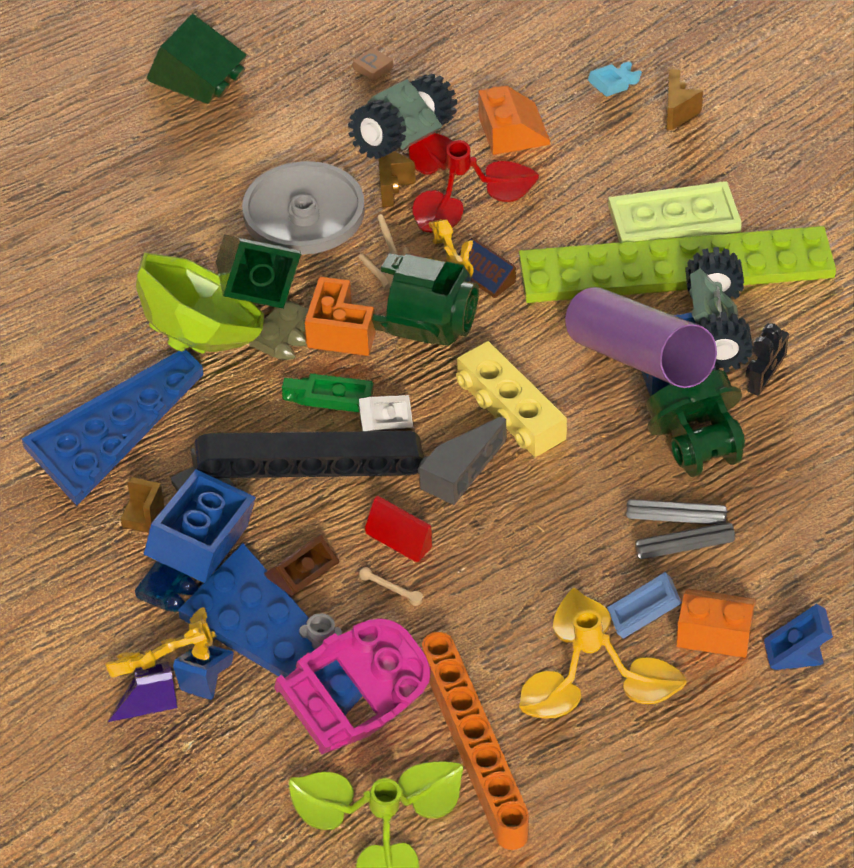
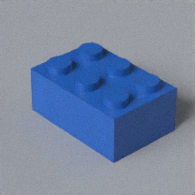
[144,469,256,583]

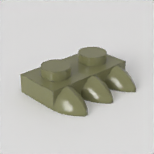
[249,300,309,360]

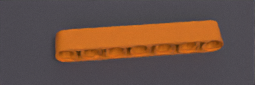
[422,632,529,850]

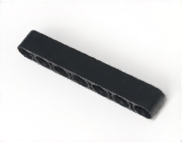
[194,431,424,478]

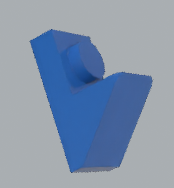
[764,604,833,670]
[173,645,234,700]

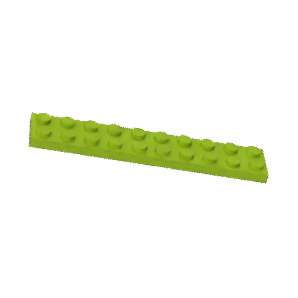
[519,226,836,303]

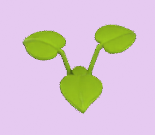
[289,761,463,868]

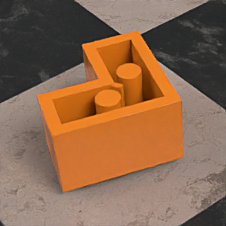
[305,276,376,356]

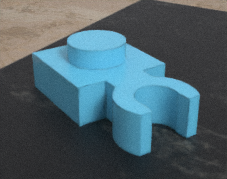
[588,62,642,97]

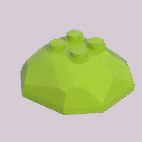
[136,253,264,354]

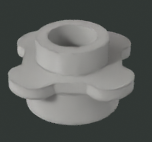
[299,614,342,649]

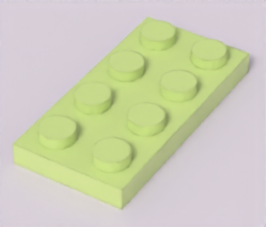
[608,181,742,243]

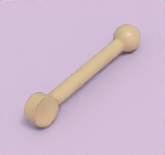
[359,567,423,606]

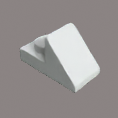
[359,395,413,431]

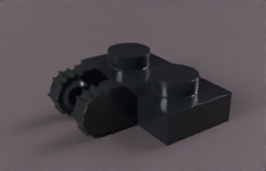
[745,323,789,396]

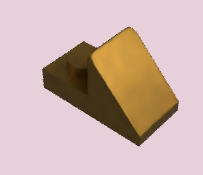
[666,69,703,130]
[378,151,416,207]

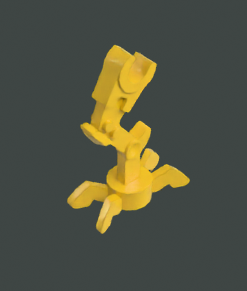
[429,219,474,278]
[105,607,217,677]

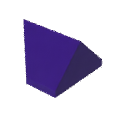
[108,662,178,722]

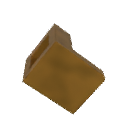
[121,477,165,533]

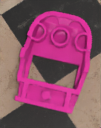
[274,619,430,755]

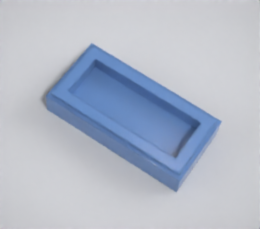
[607,572,682,639]

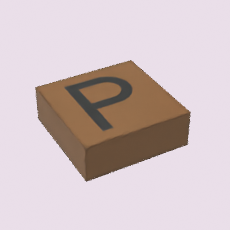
[353,47,393,81]

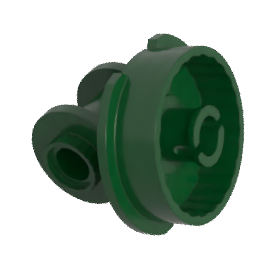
[646,370,745,477]

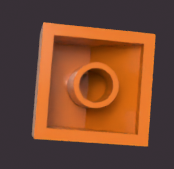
[478,85,550,155]
[676,588,756,658]

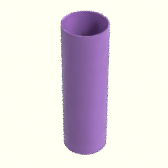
[565,287,717,388]

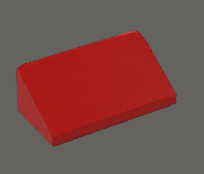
[365,496,432,562]

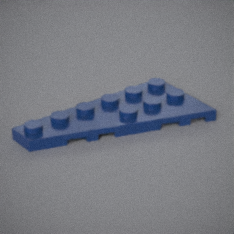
[22,349,204,506]
[178,543,362,716]

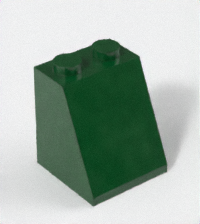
[146,13,247,104]
[216,234,301,309]

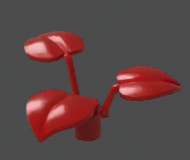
[409,133,539,233]

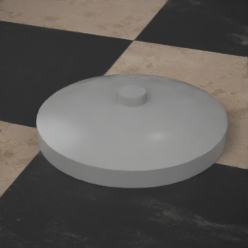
[242,161,365,255]

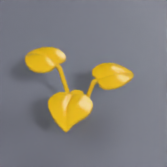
[519,587,687,718]

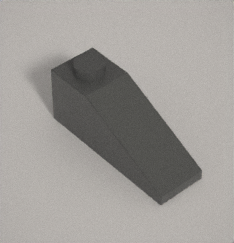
[418,417,507,505]

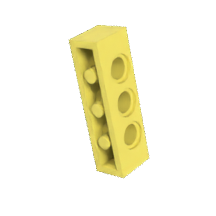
[456,341,567,457]

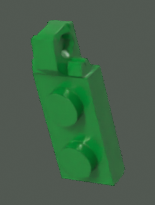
[282,373,374,413]

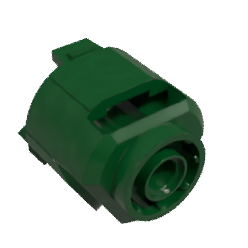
[372,253,479,346]

